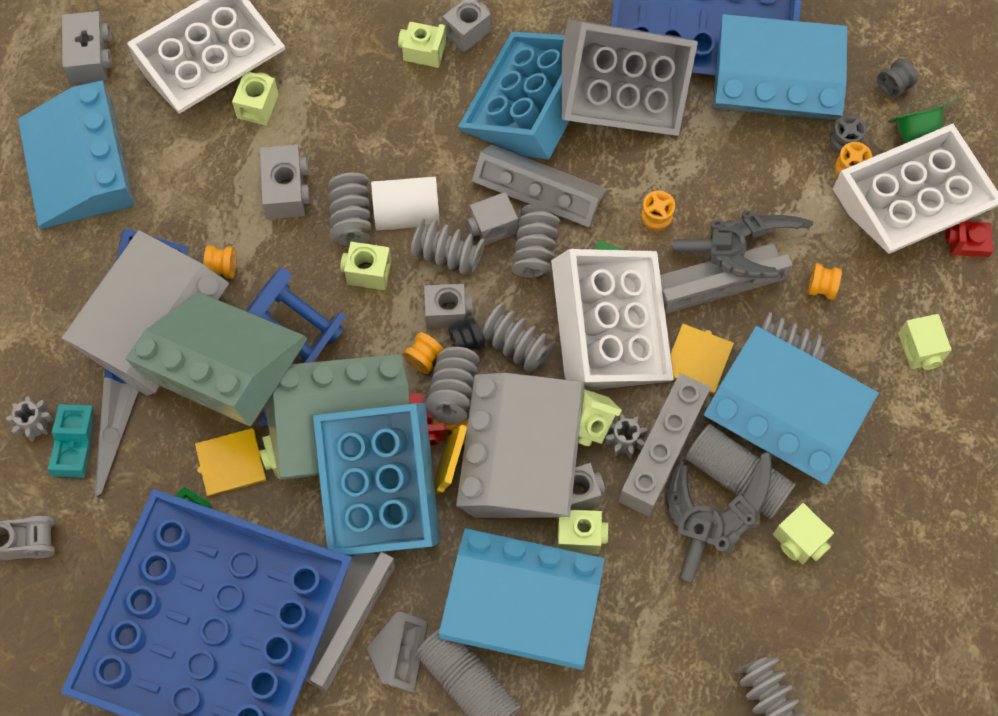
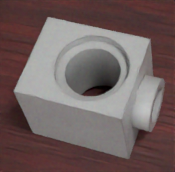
[443,0,491,52]
[466,192,518,245]
[424,284,472,329]
[571,463,605,510]

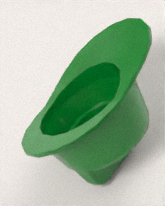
[887,98,959,143]

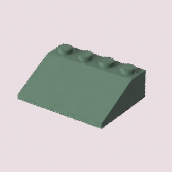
[125,292,307,427]
[264,354,409,480]

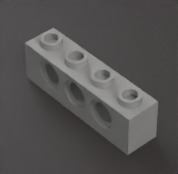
[618,373,711,517]

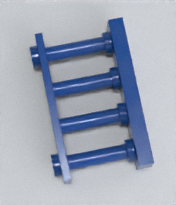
[246,267,346,427]

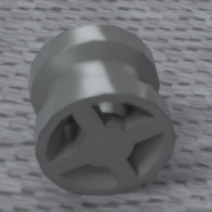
[877,59,918,99]
[830,115,866,153]

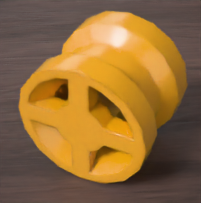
[835,142,872,176]
[641,191,675,231]
[203,245,236,279]
[807,263,842,300]
[402,332,444,374]

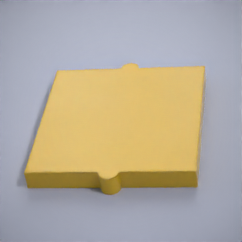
[670,324,734,395]
[434,425,467,495]
[195,428,267,498]

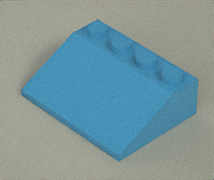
[712,14,847,120]
[458,32,569,159]
[18,80,135,229]
[704,326,879,485]
[313,403,441,555]
[438,528,605,670]

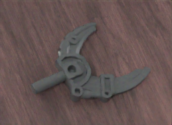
[673,210,813,278]
[667,452,772,583]

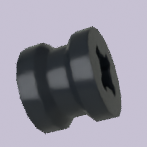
[448,318,485,351]

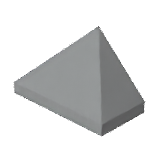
[367,612,428,693]

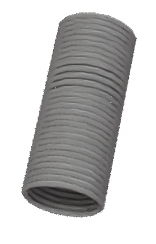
[685,424,796,519]
[416,629,520,716]

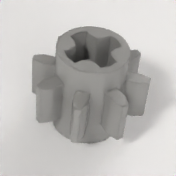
[6,396,54,442]
[605,414,648,459]

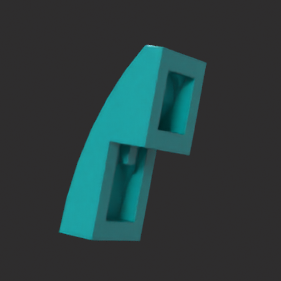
[48,404,94,478]

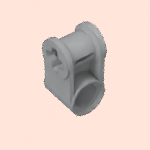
[0,516,55,561]

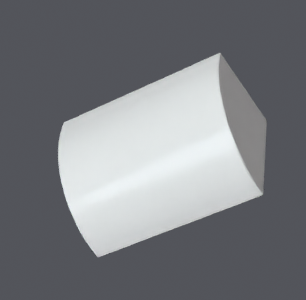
[371,177,440,231]

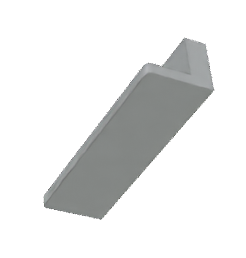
[472,144,607,227]
[660,244,793,314]
[305,552,396,692]

